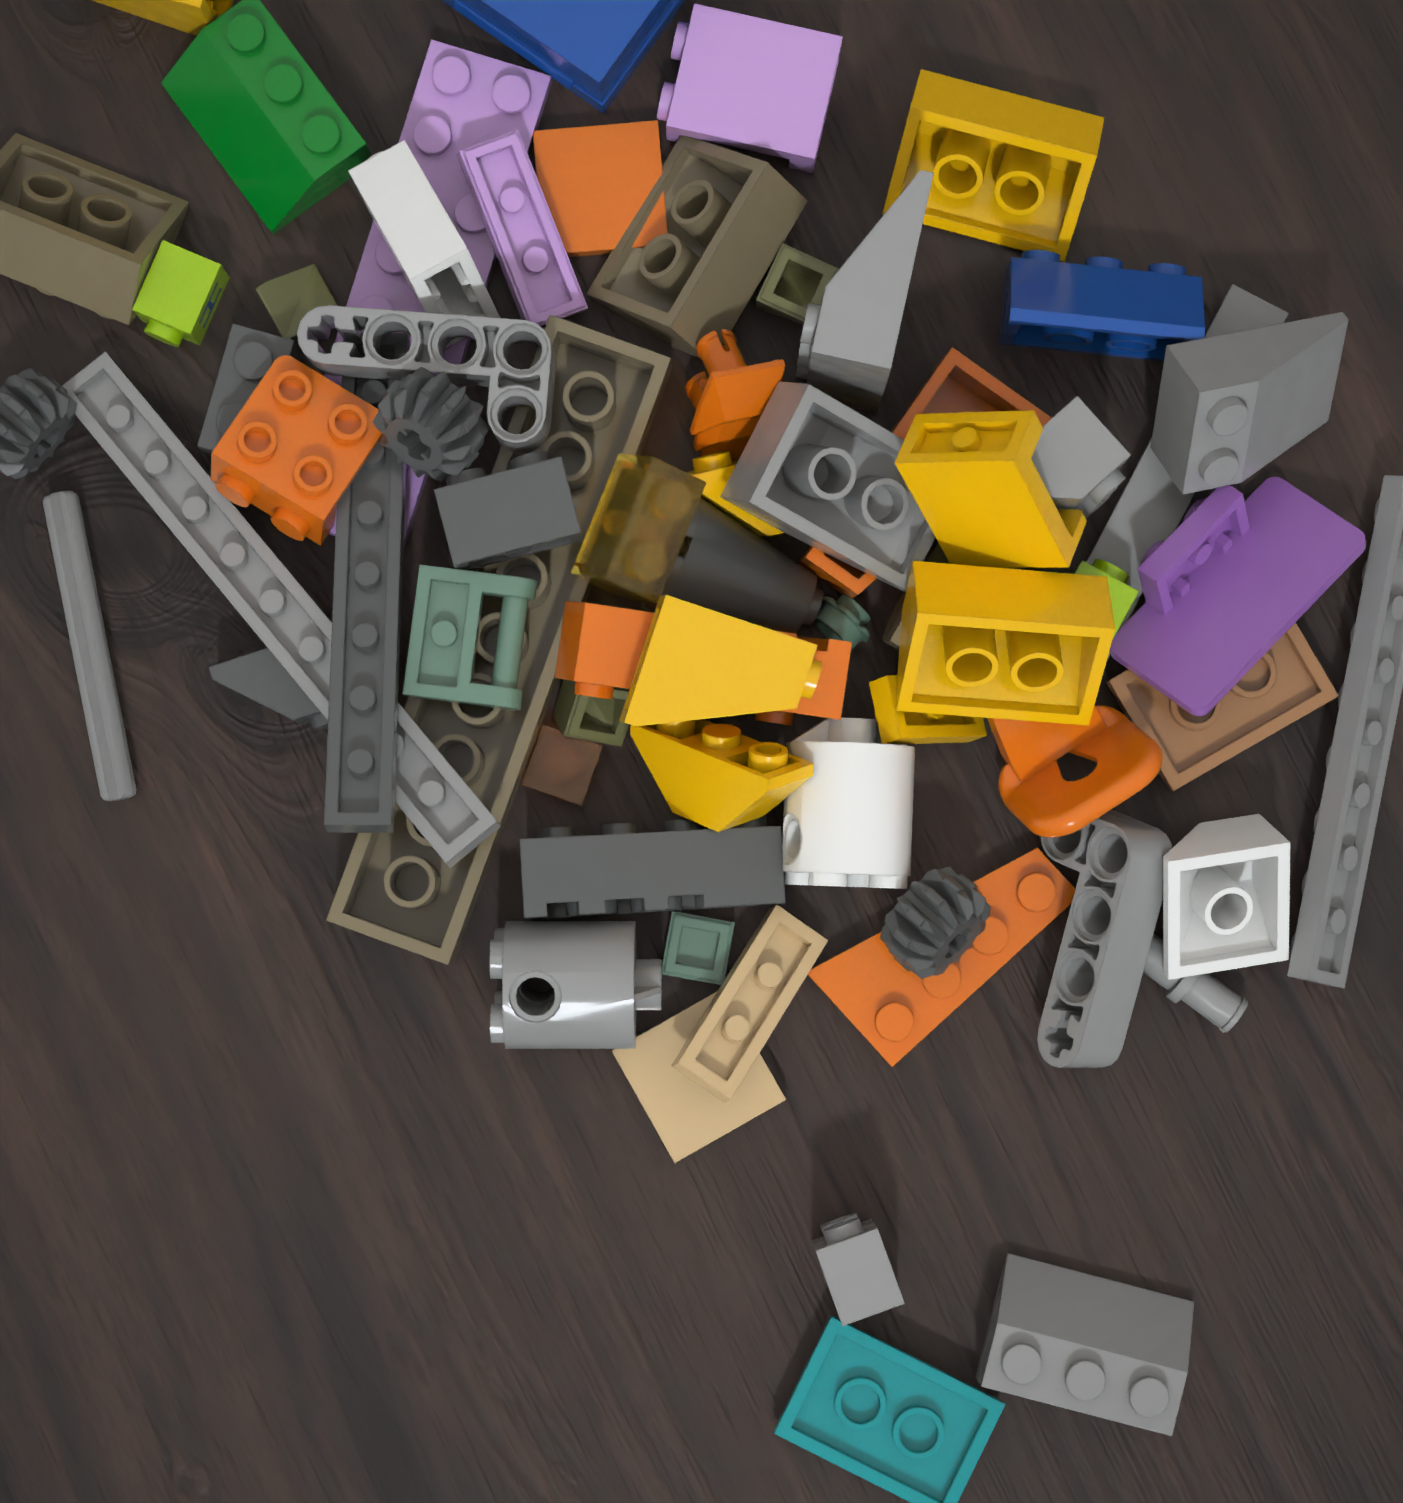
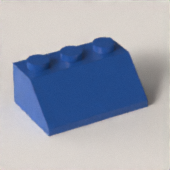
[998,250,1205,362]

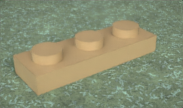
[671,904,828,1102]

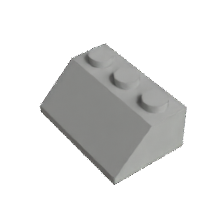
[1031,396,1131,519]
[975,1252,1194,1436]

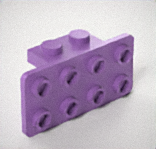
[1109,477,1366,716]

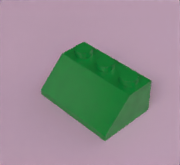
[161,0,371,235]

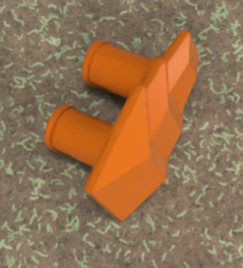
[685,329,785,461]

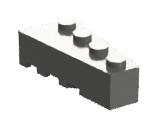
[520,815,786,920]

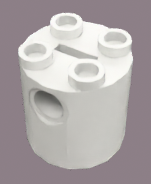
[782,718,915,889]

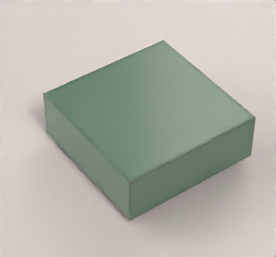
[662,911,735,985]

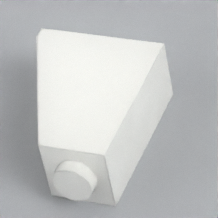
[348,140,500,348]

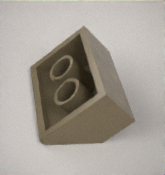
[0,133,189,325]
[586,135,808,358]

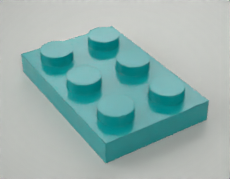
[774,1314,1006,1503]

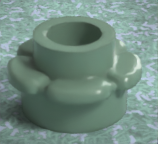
[813,594,870,650]

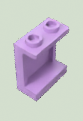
[657,3,843,174]

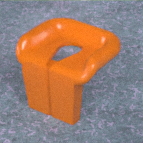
[987,705,1163,838]

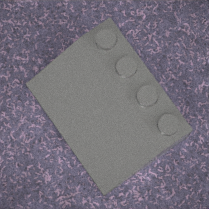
[795,170,934,413]

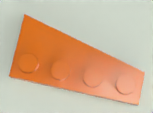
[808,848,1075,1067]

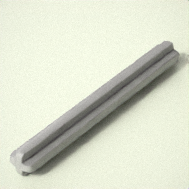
[43,491,137,802]

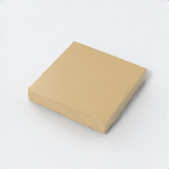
[612,991,786,1163]

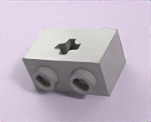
[812,1213,905,1326]

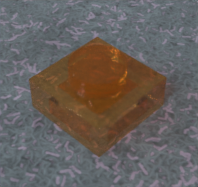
[521,725,604,807]

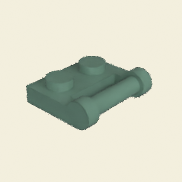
[403,564,537,710]

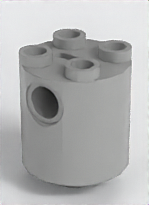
[490,921,662,1049]

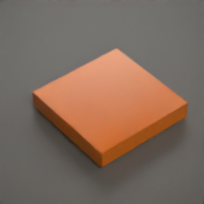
[533,120,668,257]

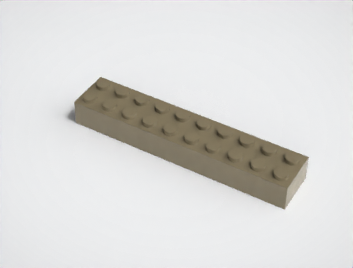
[326,315,672,965]

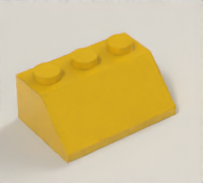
[882,69,1105,262]
[896,561,1115,726]

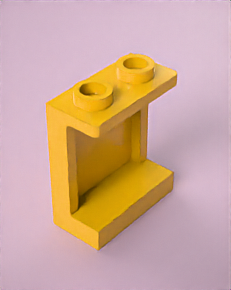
[895,410,1087,568]

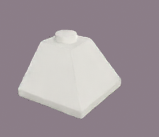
[1163,814,1290,980]

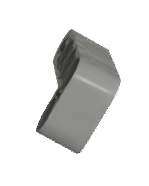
[297,305,556,454]
[1037,809,1172,1068]

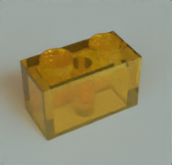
[571,454,706,603]

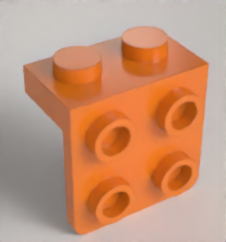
[211,355,383,546]

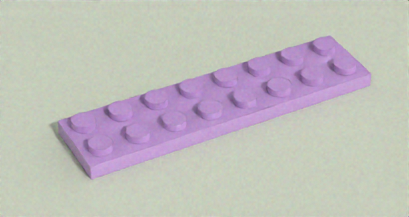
[324,39,552,553]

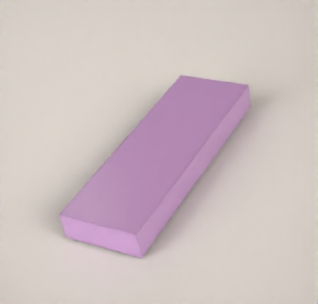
[457,129,588,327]

